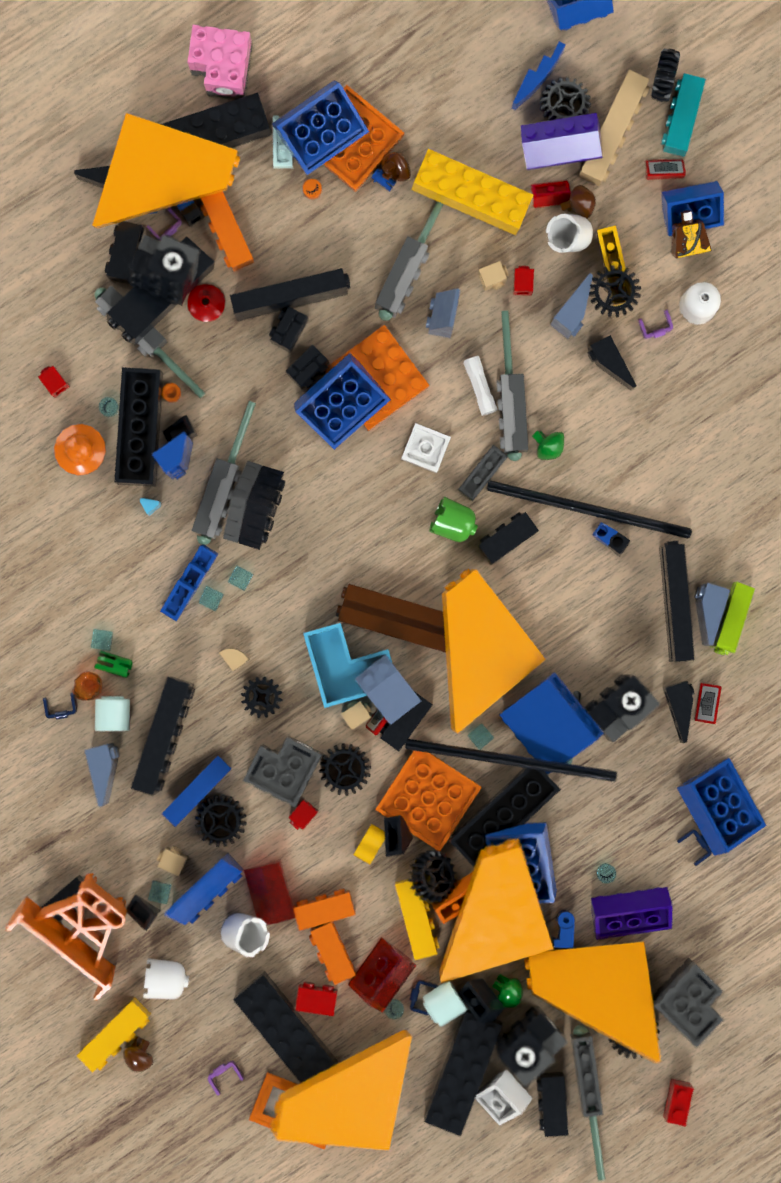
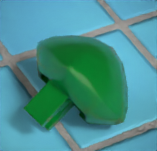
[532,431,564,460]
[492,974,523,1008]

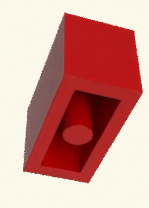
[295,982,338,1017]
[663,1079,694,1127]

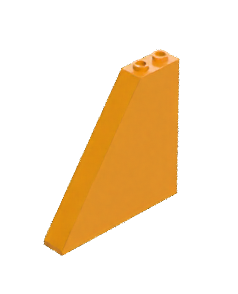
[92,113,241,229]
[442,569,546,733]
[439,839,553,983]
[524,942,661,1063]
[271,1030,412,1150]

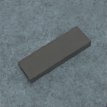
[458,445,508,502]

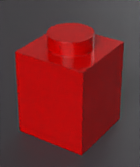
[513,266,534,296]
[38,366,70,398]
[288,799,319,830]

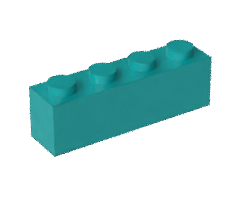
[661,73,706,157]

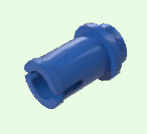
[371,169,396,192]

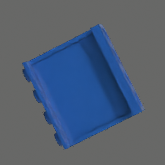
[499,672,604,775]

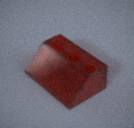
[244,859,295,925]
[348,937,417,1012]

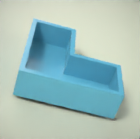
[303,623,392,708]

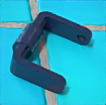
[43,692,77,720]
[677,829,712,866]
[409,980,438,1016]

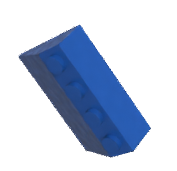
[272,80,369,175]
[294,353,391,450]
[677,758,767,856]
[486,822,557,903]
[164,853,244,925]

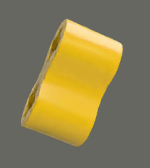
[353,823,385,865]

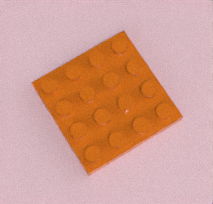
[323,85,405,192]
[325,325,430,431]
[375,750,482,851]

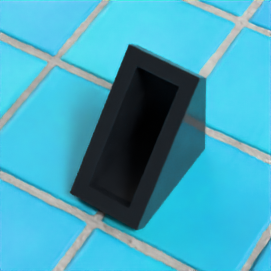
[163,415,198,443]
[384,815,414,857]
[126,895,161,931]

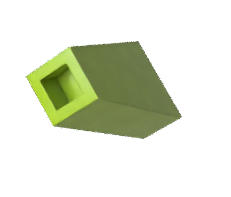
[709,582,755,656]

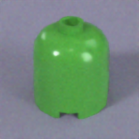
[429,497,478,542]

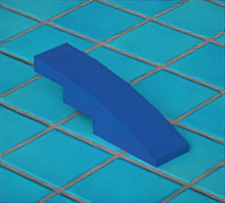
[512,41,566,110]
[160,545,218,621]
[162,756,231,827]

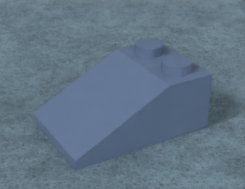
[550,273,593,339]
[426,289,460,338]
[694,583,730,646]
[355,655,421,725]
[85,743,120,807]

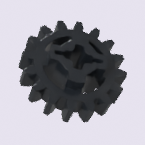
[241,677,283,718]

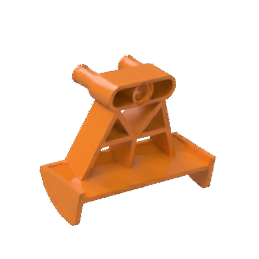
[6,873,127,1001]

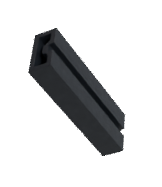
[107,236,215,345]
[230,268,350,321]
[659,541,695,662]

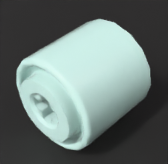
[95,696,130,731]
[423,981,467,1027]

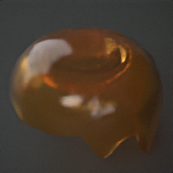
[72,671,103,701]

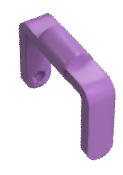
[146,207,182,241]
[638,310,673,339]
[208,1061,244,1096]

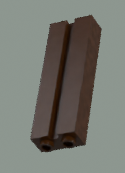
[335,584,446,653]

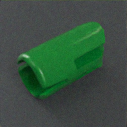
[94,650,133,678]

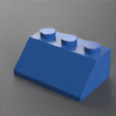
[547,0,614,30]
[661,181,724,236]
[152,432,193,480]

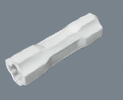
[463,356,497,416]

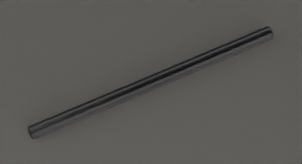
[487,481,692,539]
[405,739,617,782]

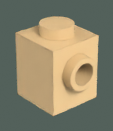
[478,261,509,291]
[341,700,372,730]
[157,846,189,876]

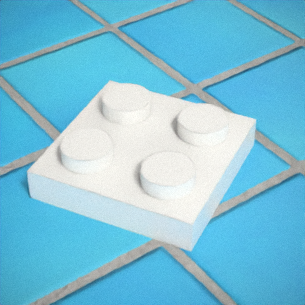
[401,423,451,473]

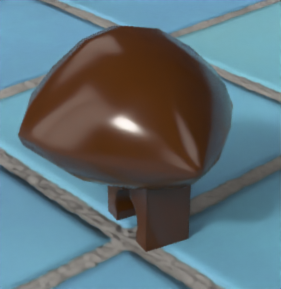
[381,152,411,181]
[561,185,596,219]
[123,1036,153,1072]

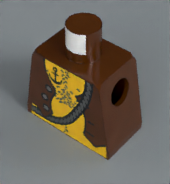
[671,210,712,258]

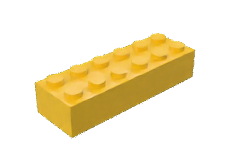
[411,149,533,235]

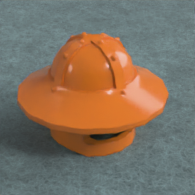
[54,424,106,476]

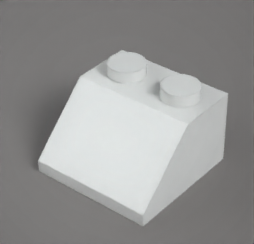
[475,1070,533,1125]

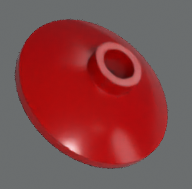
[187,284,225,322]

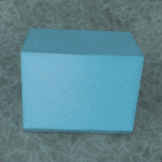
[140,498,162,516]

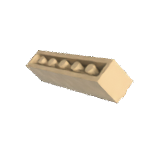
[579,70,650,186]

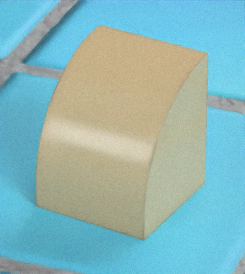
[219,649,250,671]

